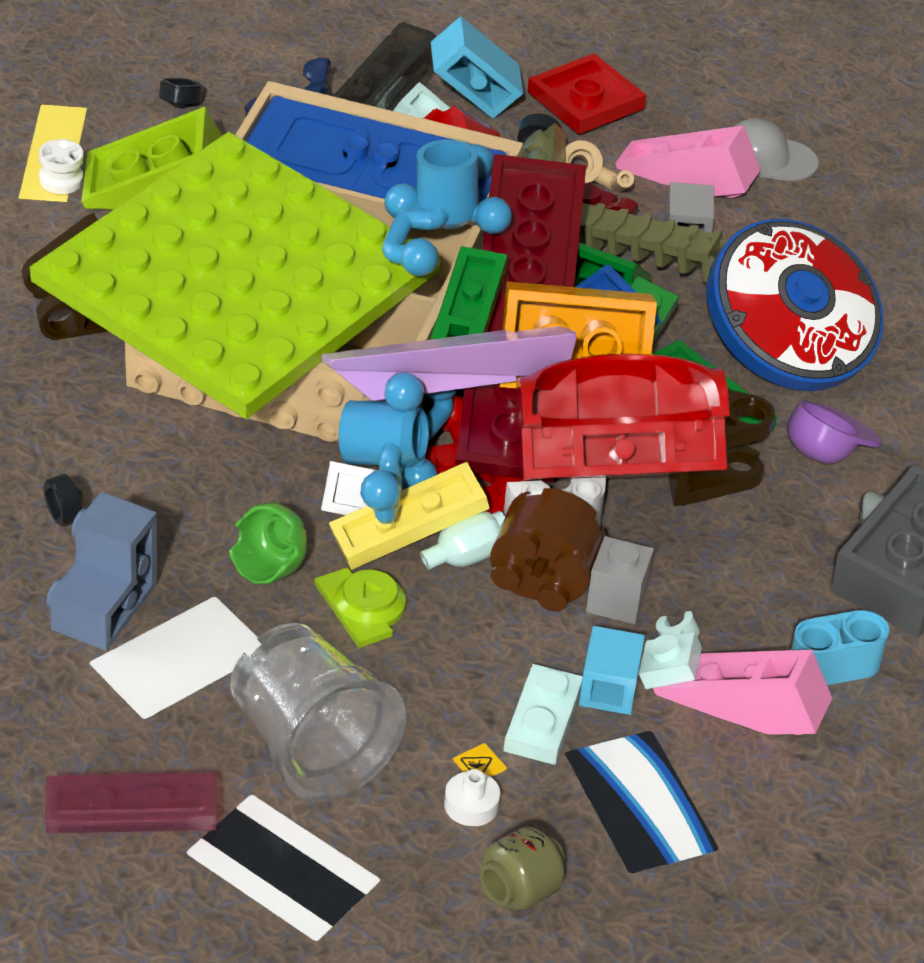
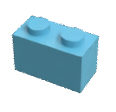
[431,16,523,118]

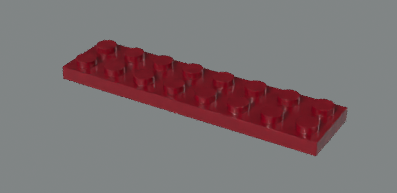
[455,154,586,483]

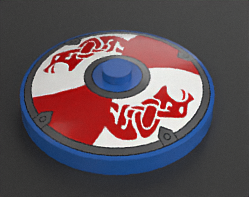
[707,219,884,391]

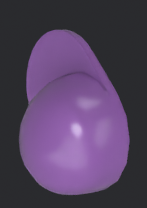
[787,400,882,464]

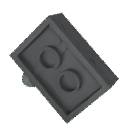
[831,464,924,638]

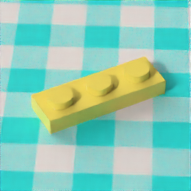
[329,462,490,570]

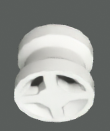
[39,139,83,194]

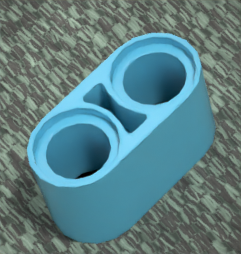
[791,610,890,685]

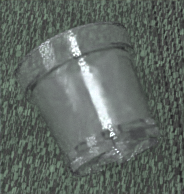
[231,623,406,801]

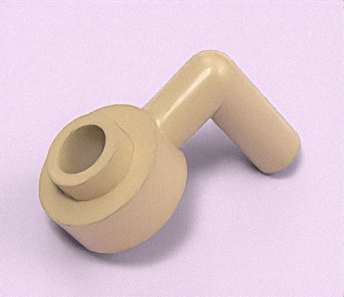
[565,140,634,193]

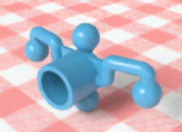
[382,139,512,276]
[338,372,458,524]

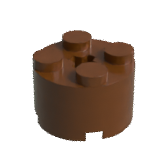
[490,488,606,611]

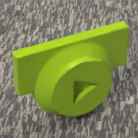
[314,567,406,648]

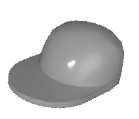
[734,118,819,181]

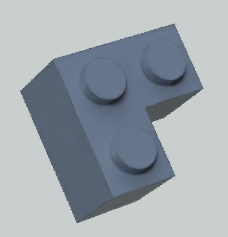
[46,492,157,651]

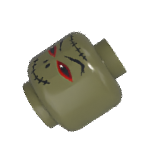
[479,827,565,912]

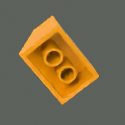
[499,281,657,388]

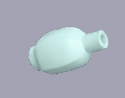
[420,511,505,570]

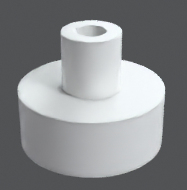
[444,769,500,826]

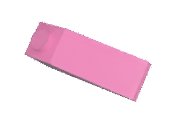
[615,125,761,198]
[653,650,832,735]

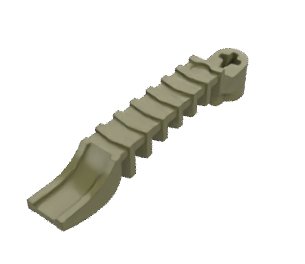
[579,203,727,282]

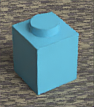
[579,626,645,715]

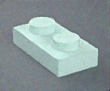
[504,664,583,765]

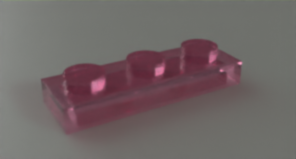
[45,773,216,834]

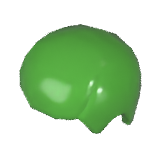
[229,502,307,585]

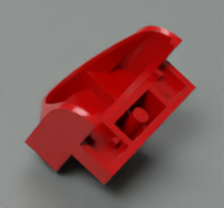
[516,353,730,480]

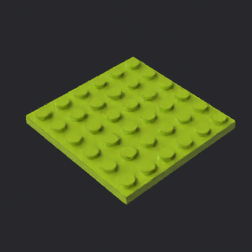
[30,131,441,420]

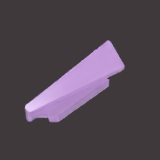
[322,326,576,401]

